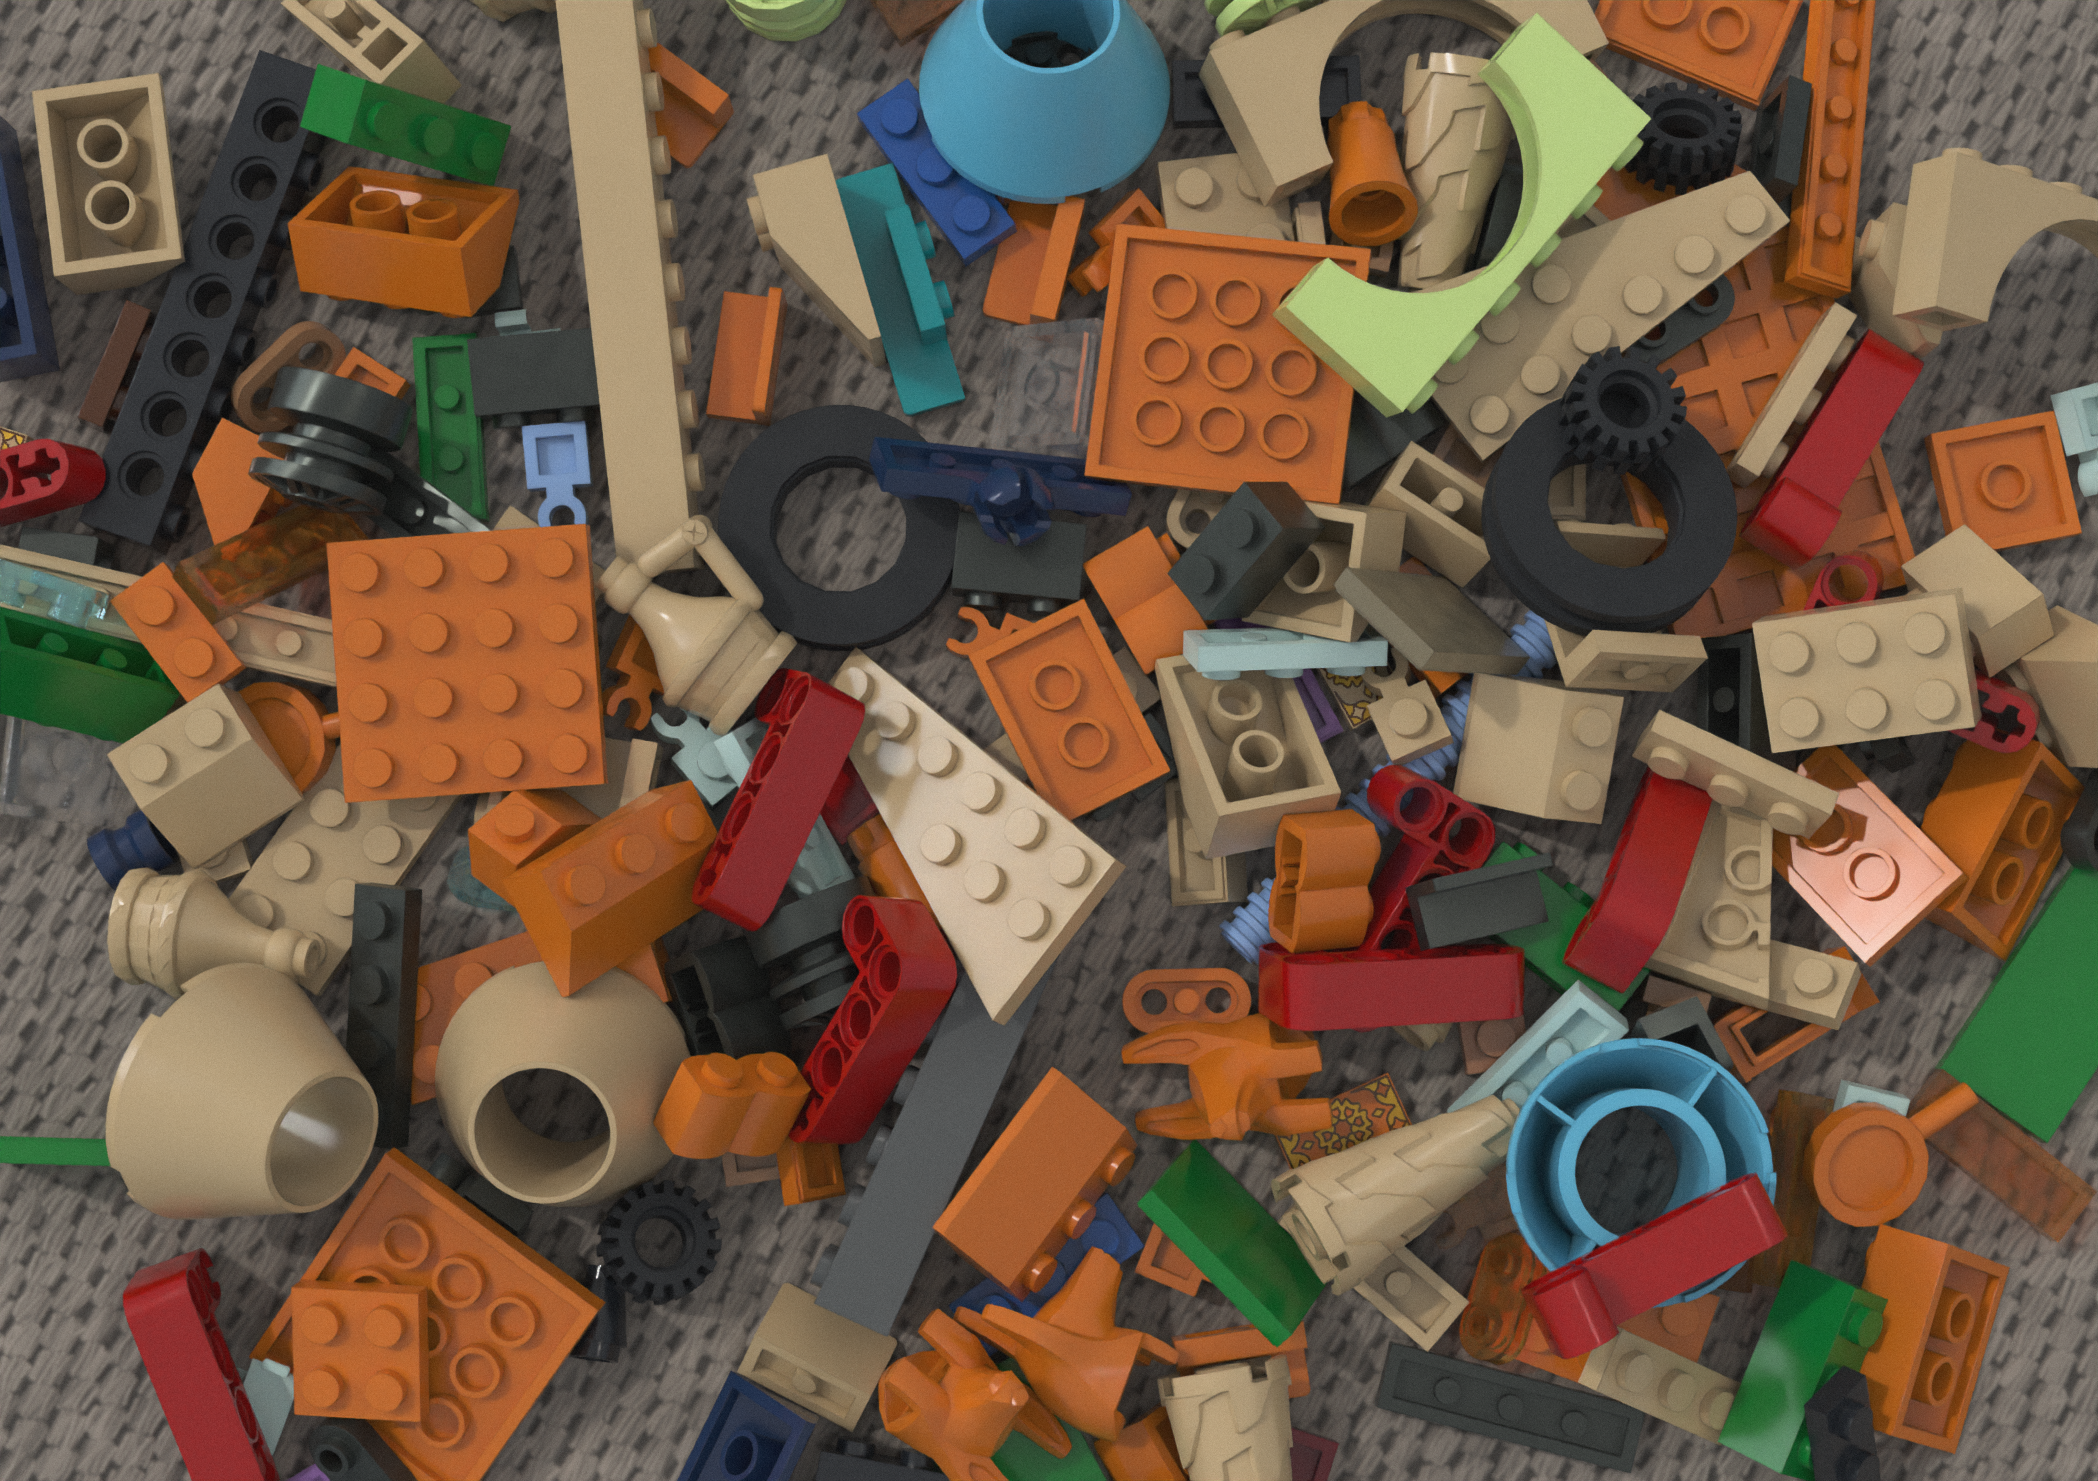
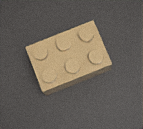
[1752,587,1981,753]

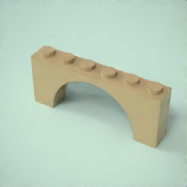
[1198,0,1609,207]
[1892,148,2098,331]

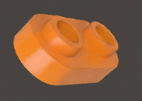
[1122,968,1251,1034]

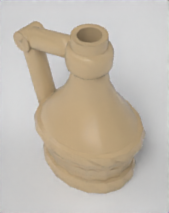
[595,515,797,737]
[107,867,321,1000]

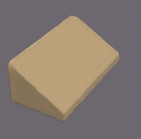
[1165,778,1248,906]

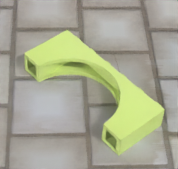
[1272,13,1651,418]

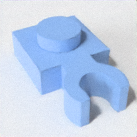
[522,420,593,527]

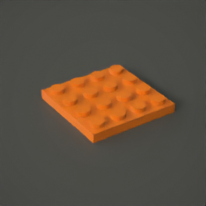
[1084,224,1372,505]
[326,524,608,803]
[249,1147,606,1481]

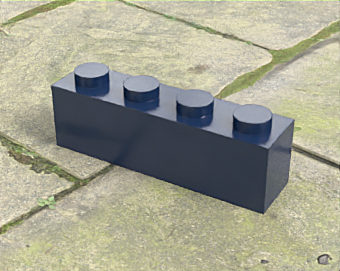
[0,116,60,382]

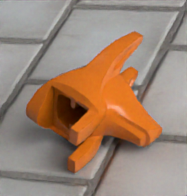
[1121,1013,1333,1141]
[953,1247,1179,1442]
[877,1308,1072,1481]

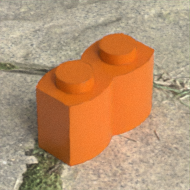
[1083,526,1217,676]
[1268,809,1381,953]
[653,1052,811,1159]

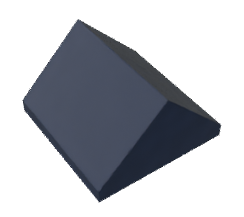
[677,1371,820,1481]

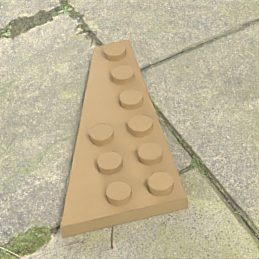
[1413,171,1790,463]
[828,647,1127,1026]

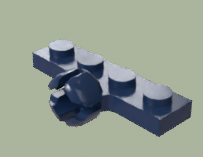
[869,437,1132,546]

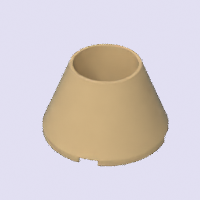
[435,961,691,1208]
[105,962,378,1220]

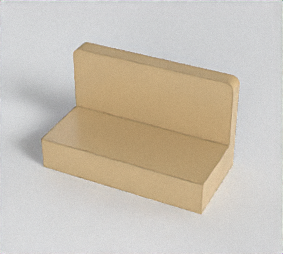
[737,1283,897,1432]

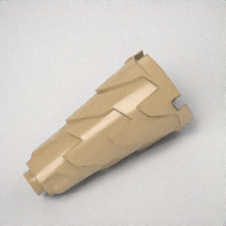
[1397,52,1516,293]
[1271,1095,1520,1296]
[1157,1354,1293,1481]

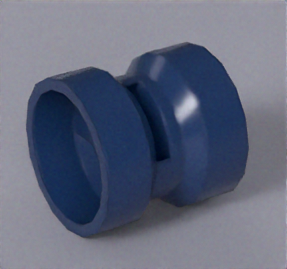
[87,809,178,892]

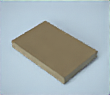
[1334,567,1530,675]

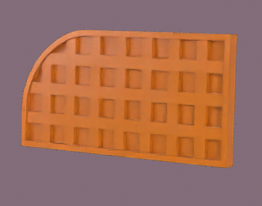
[1593,164,1915,638]

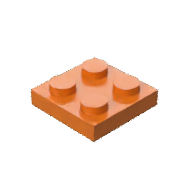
[1924,410,2082,552]
[291,1279,430,1423]

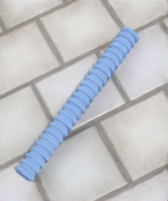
[1219,610,1557,965]

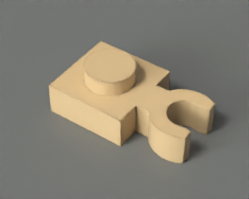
[1361,647,1454,765]

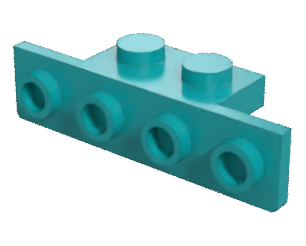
[836,163,966,417]

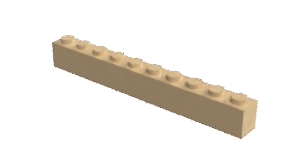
[556,0,708,574]

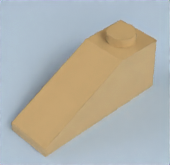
[281,0,462,103]

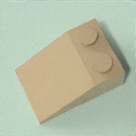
[746,154,887,367]
[1997,605,2098,768]
[1154,655,1341,859]

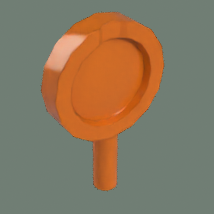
[238,682,340,794]
[1803,1082,1979,1227]

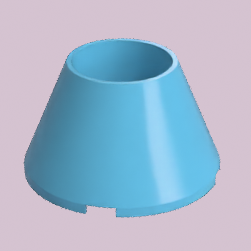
[919,0,1170,204]
[1506,1038,1776,1308]

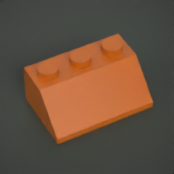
[287,166,520,318]
[1920,729,2085,961]
[501,780,718,997]
[932,1067,1138,1302]
[1859,1224,2010,1454]

